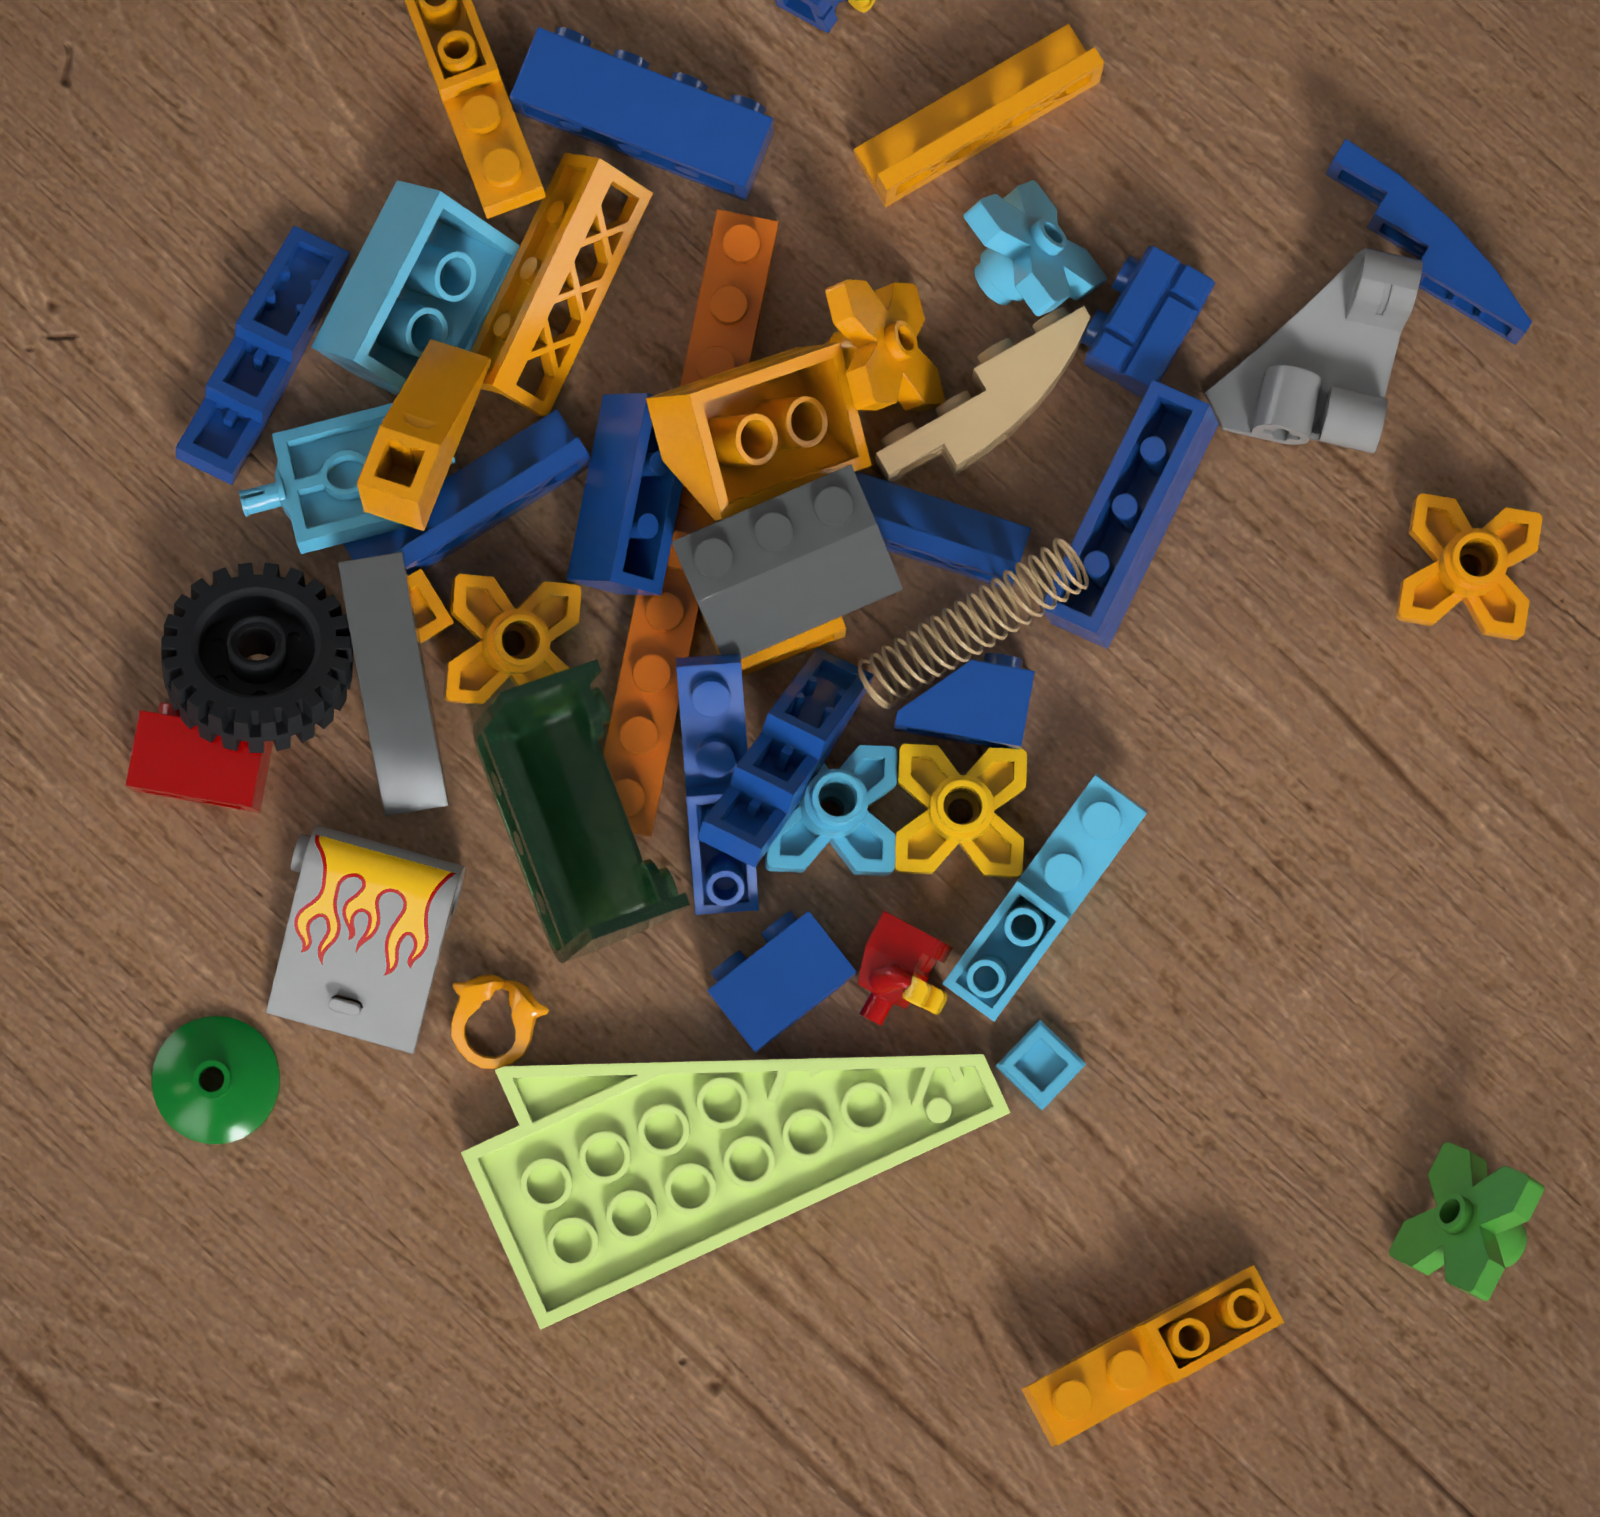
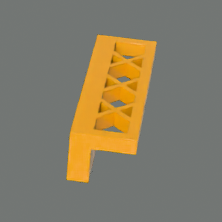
[853,24,1105,208]
[470,152,653,417]

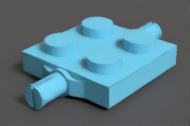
[239,403,456,554]

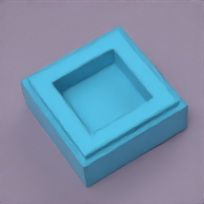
[995,1020,1086,1111]

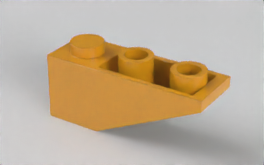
[357,339,491,531]

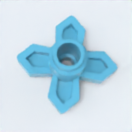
[963,180,1107,316]
[765,745,898,876]

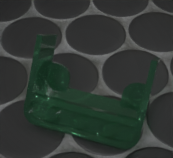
[473,659,690,963]

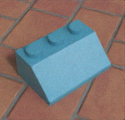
[311,180,520,396]

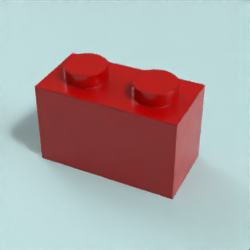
[125,703,273,813]

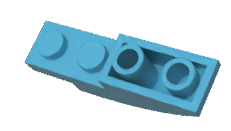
[942,773,1148,1021]

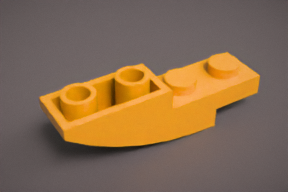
[404,0,546,219]
[1021,1265,1285,1447]

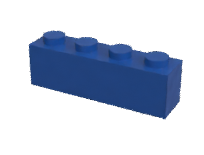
[510,27,774,202]
[1040,379,1219,650]

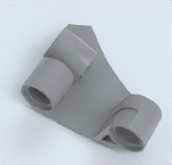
[1204,248,1423,454]

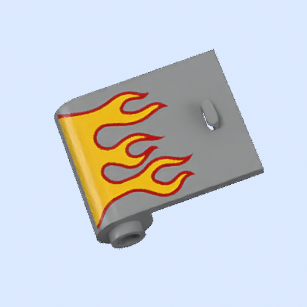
[266,825,466,1054]

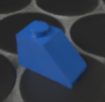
[894,653,1035,749]

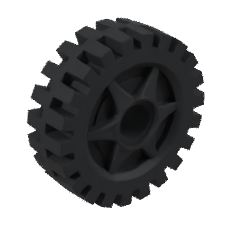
[161,563,353,753]

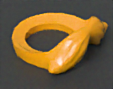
[451,974,549,1069]

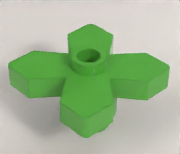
[1389,1142,1545,1301]

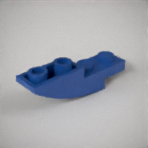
[676,653,759,915]

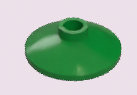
[152,1016,280,1144]

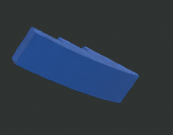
[1325,139,1532,345]
[176,226,350,485]
[697,647,874,868]

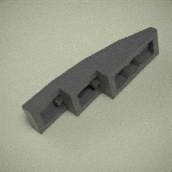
[338,552,449,816]

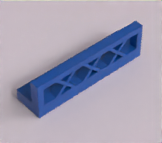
[343,409,590,576]
[855,471,1031,588]

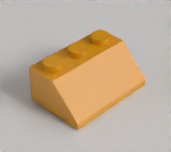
[646,343,872,520]

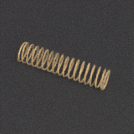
[858,538,1089,709]

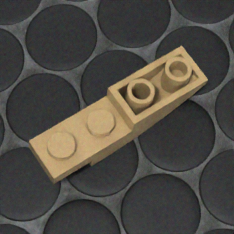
[875,306,1090,482]

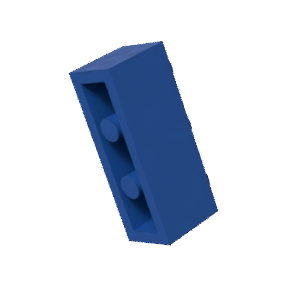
[566,393,683,596]

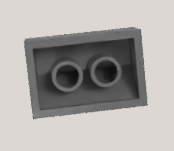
[672,465,903,660]

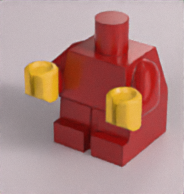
[857,911,953,1026]

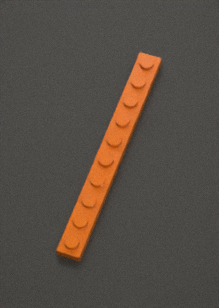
[589,209,779,838]

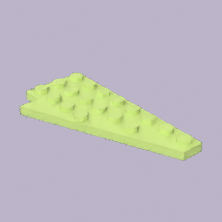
[461,1054,1011,1330]

